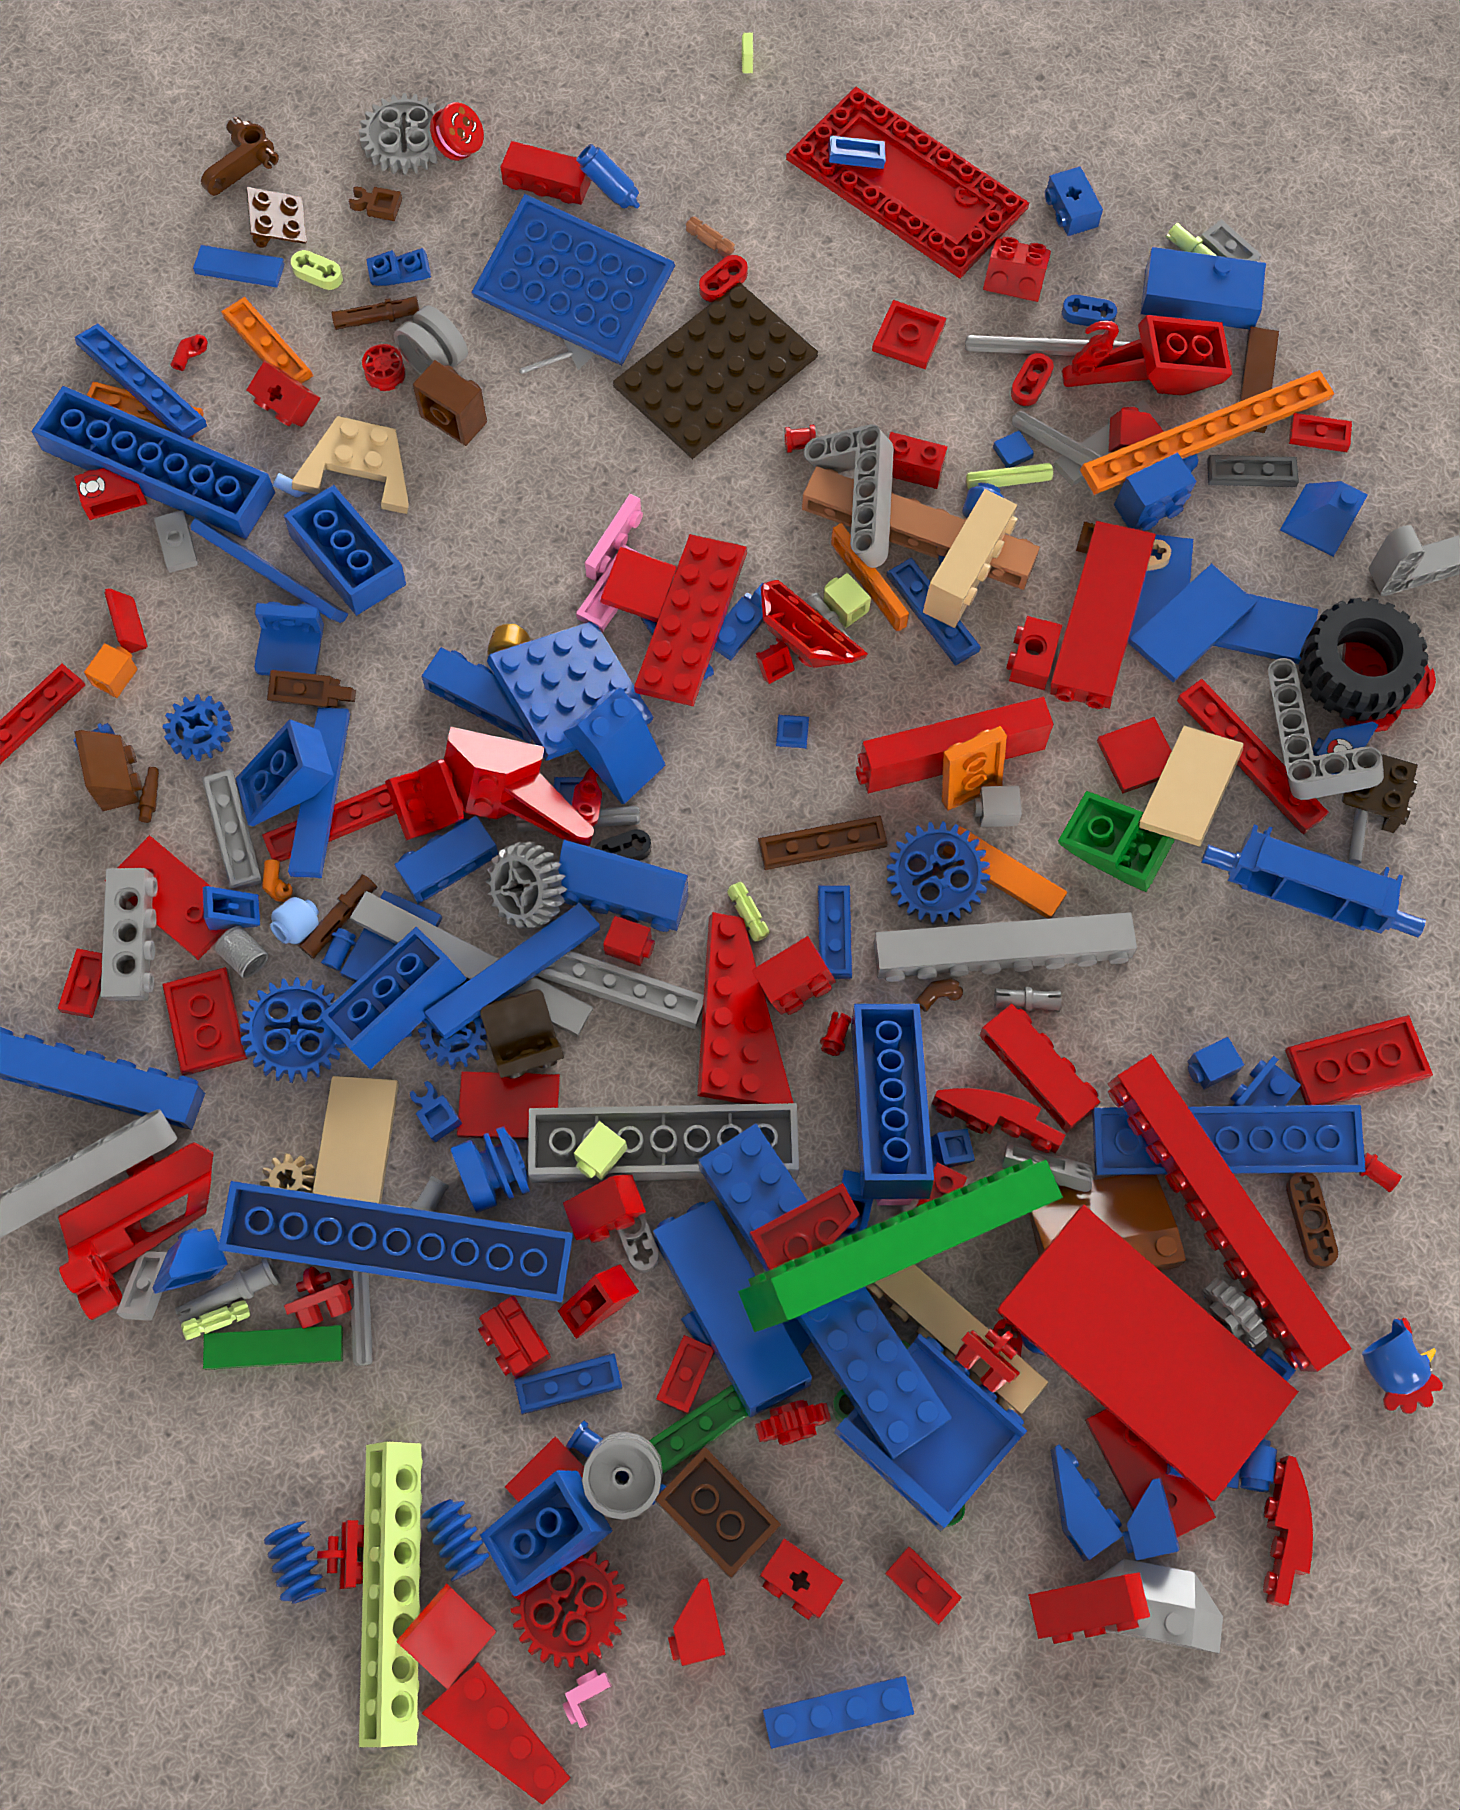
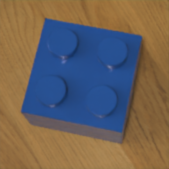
[1114,452,1197,531]

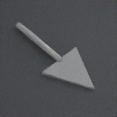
[519,339,595,374]

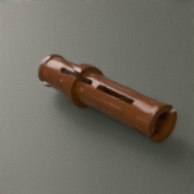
[331,296,420,330]
[298,874,378,959]

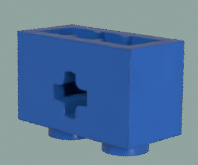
[1045,166,1103,236]

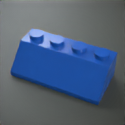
[558,840,689,932]
[320,927,467,1070]

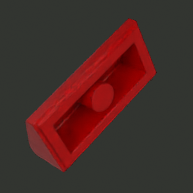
[104,588,148,653]

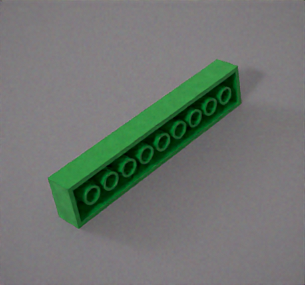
[738,1158,1063,1332]

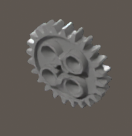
[359,93,444,175]

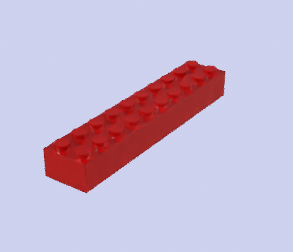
[1107,1053,1352,1372]

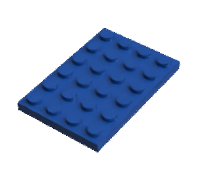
[471,194,675,366]

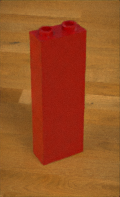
[1050,521,1156,709]
[855,696,1054,794]

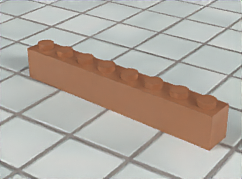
[802,466,1040,590]

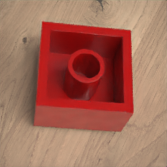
[752,936,836,1015]

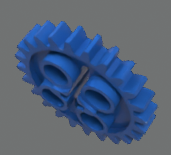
[887,821,990,925]
[240,977,346,1083]

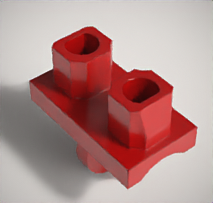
[284,1267,354,1329]
[955,1329,1020,1393]
[317,1520,364,1589]

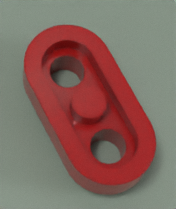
[699,255,748,302]
[1011,353,1054,406]

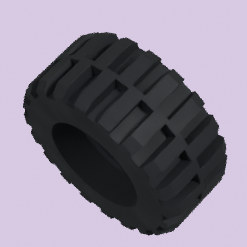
[1299,598,1428,721]

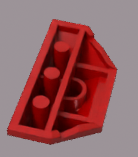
[761,580,868,668]

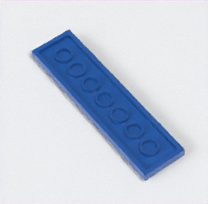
[1092,1105,1365,1175]

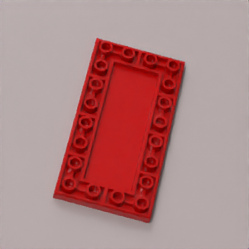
[786,86,1030,279]
[995,1205,1299,1501]

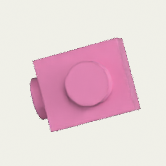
[562,1669,612,1729]

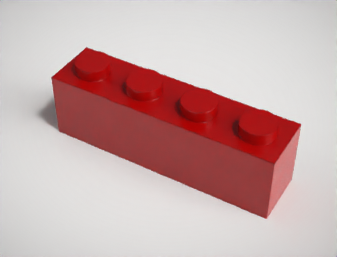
[979,1004,1101,1134]

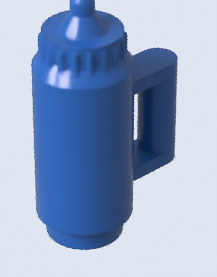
[576,144,640,209]

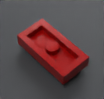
[1289,413,1352,452]
[57,948,102,1018]
[656,1335,714,1414]
[884,1547,962,1625]

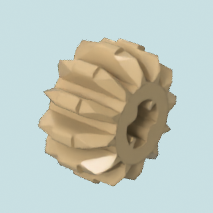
[259,1154,315,1193]

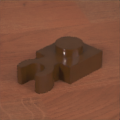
[349,186,402,221]

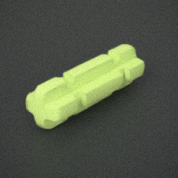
[727,882,769,942]
[181,1300,250,1340]

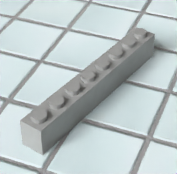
[873,912,1137,982]

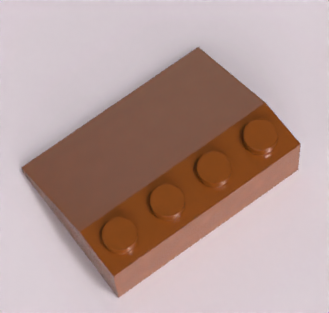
[1029,1175,1186,1271]

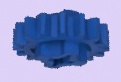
[163,694,233,761]
[418,1015,488,1069]

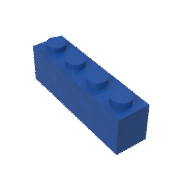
[421,647,532,744]
[762,1676,914,1749]

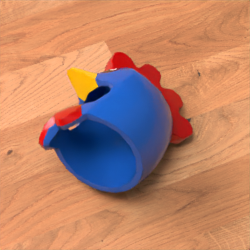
[1362,1318,1443,1414]

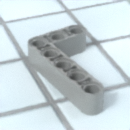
[803,424,894,568]
[1368,525,1460,596]
[1268,658,1384,800]

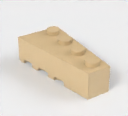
[923,489,1018,628]

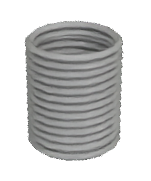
[215,926,268,978]

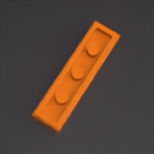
[221,296,313,384]
[87,381,204,438]
[831,523,909,631]
[942,826,1068,919]

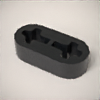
[594,829,652,861]

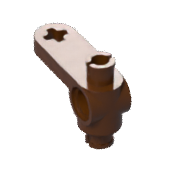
[201,117,279,196]

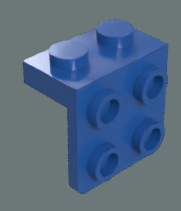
[254,602,324,676]

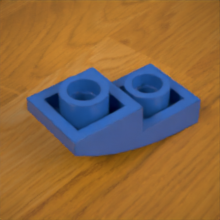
[366,248,431,286]

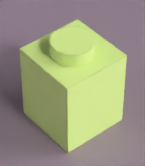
[823,573,871,628]
[574,1121,627,1180]

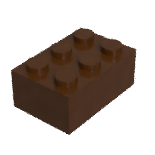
[655,1447,781,1579]

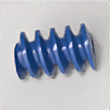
[421,1499,490,1582]
[264,1521,327,1604]

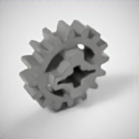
[1202,1278,1268,1348]

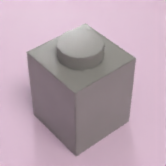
[973,786,1022,827]

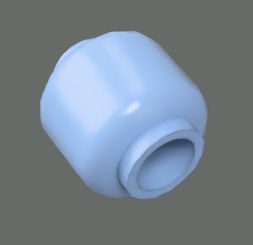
[270,897,319,944]

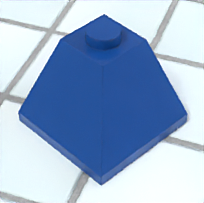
[1280,481,1368,557]

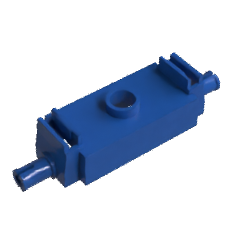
[1201,824,1426,938]

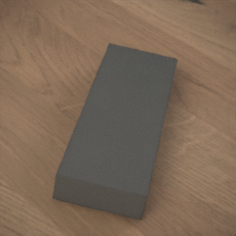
[1207,455,1299,487]

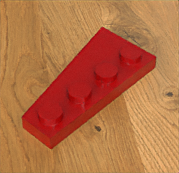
[422,1662,571,1805]

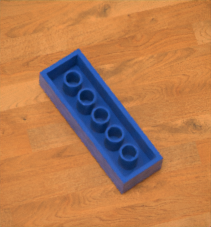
[851,1004,934,1199]

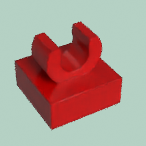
[756,641,795,684]

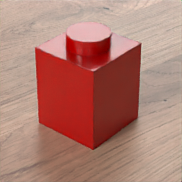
[603,916,655,967]

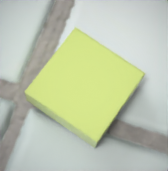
[742,33,753,73]

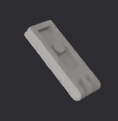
[1002,1141,1093,1192]

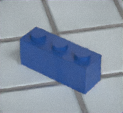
[394,816,499,904]

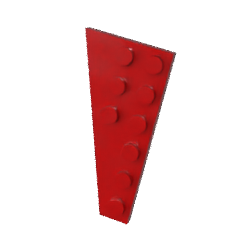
[697,912,794,1104]

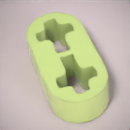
[291,250,343,290]

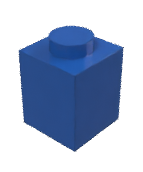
[1187,1037,1245,1090]

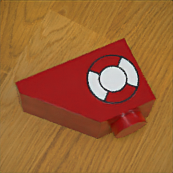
[74,468,147,520]

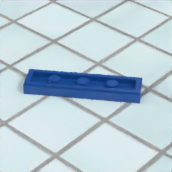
[886,557,981,666]

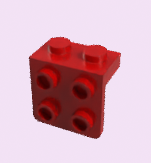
[983,237,1051,302]
[385,759,464,841]

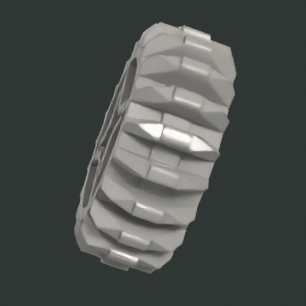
[485,842,567,929]

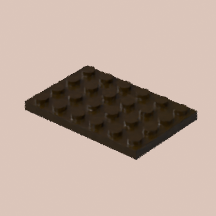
[613,282,818,459]

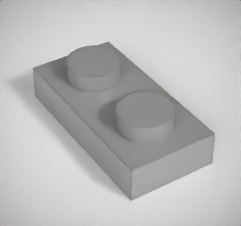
[1200,219,1261,262]
[116,1251,167,1320]

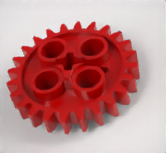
[511,1551,628,1669]

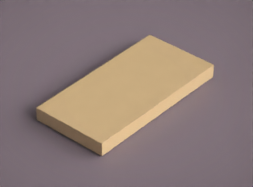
[1139,726,1244,847]
[313,1076,399,1204]

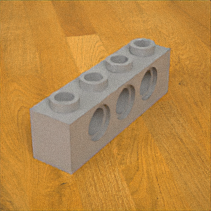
[101,868,158,1001]

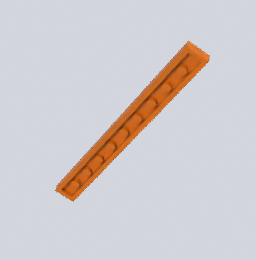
[1080,370,1335,495]

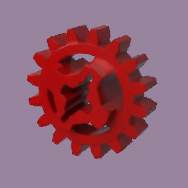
[755,1399,832,1446]

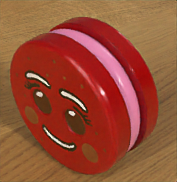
[430,102,484,161]

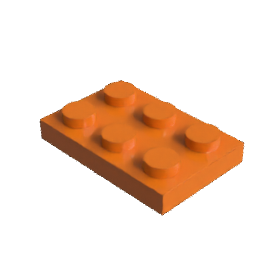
[942,726,1007,811]

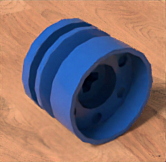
[450,1126,530,1213]

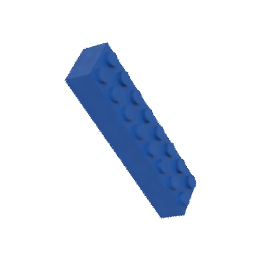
[31,386,275,539]

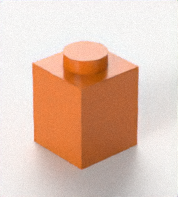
[84,643,138,698]

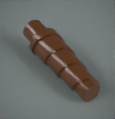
[137,767,159,823]

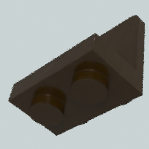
[1342,754,1418,833]
[480,989,564,1079]

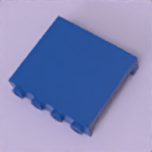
[834,1334,1027,1532]

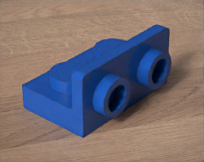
[1230,1055,1301,1106]

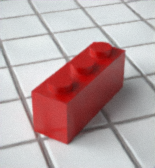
[500,141,592,205]
[1028,1572,1150,1644]

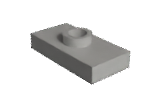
[154,510,198,573]

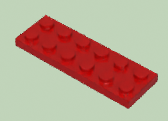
[634,534,747,707]

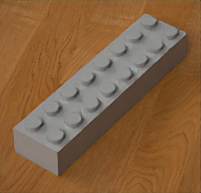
[528,1103,799,1183]

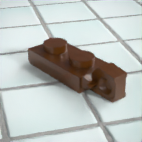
[267,670,356,708]

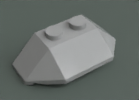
[1093,1559,1223,1654]

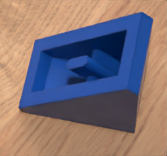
[203,886,260,930]

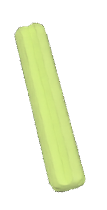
[966,463,1053,490]

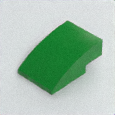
[1058,791,1174,892]

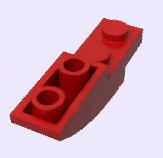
[932,1088,1066,1154]
[1263,1455,1313,1607]

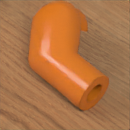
[262,860,293,902]

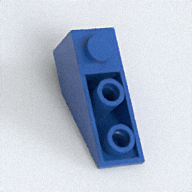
[1050,1444,1123,1562]

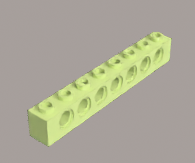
[359,1442,423,1747]

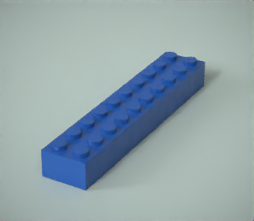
[698,1124,952,1460]
[218,1181,573,1302]

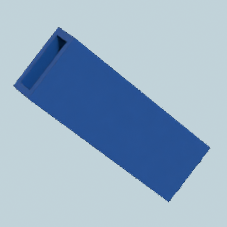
[653,1200,812,1418]

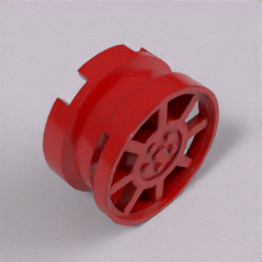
[362,344,406,391]

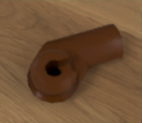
[915,978,963,1012]

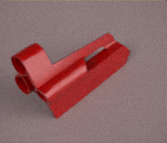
[58,1142,214,1320]

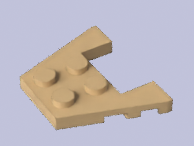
[292,416,409,514]

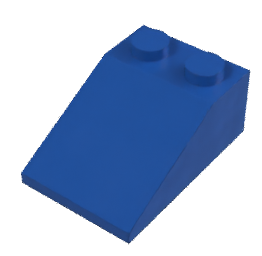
[563,686,666,805]
[235,719,334,826]
[480,1470,613,1597]

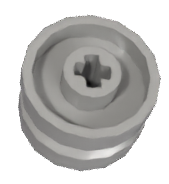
[394,305,468,374]
[582,1432,663,1520]

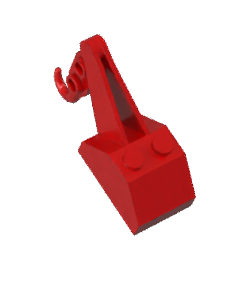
[1061,315,1232,396]
[444,727,602,847]

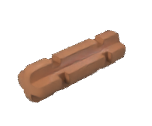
[686,216,735,257]

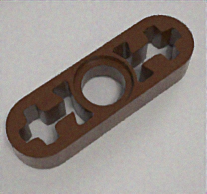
[1286,1173,1338,1269]

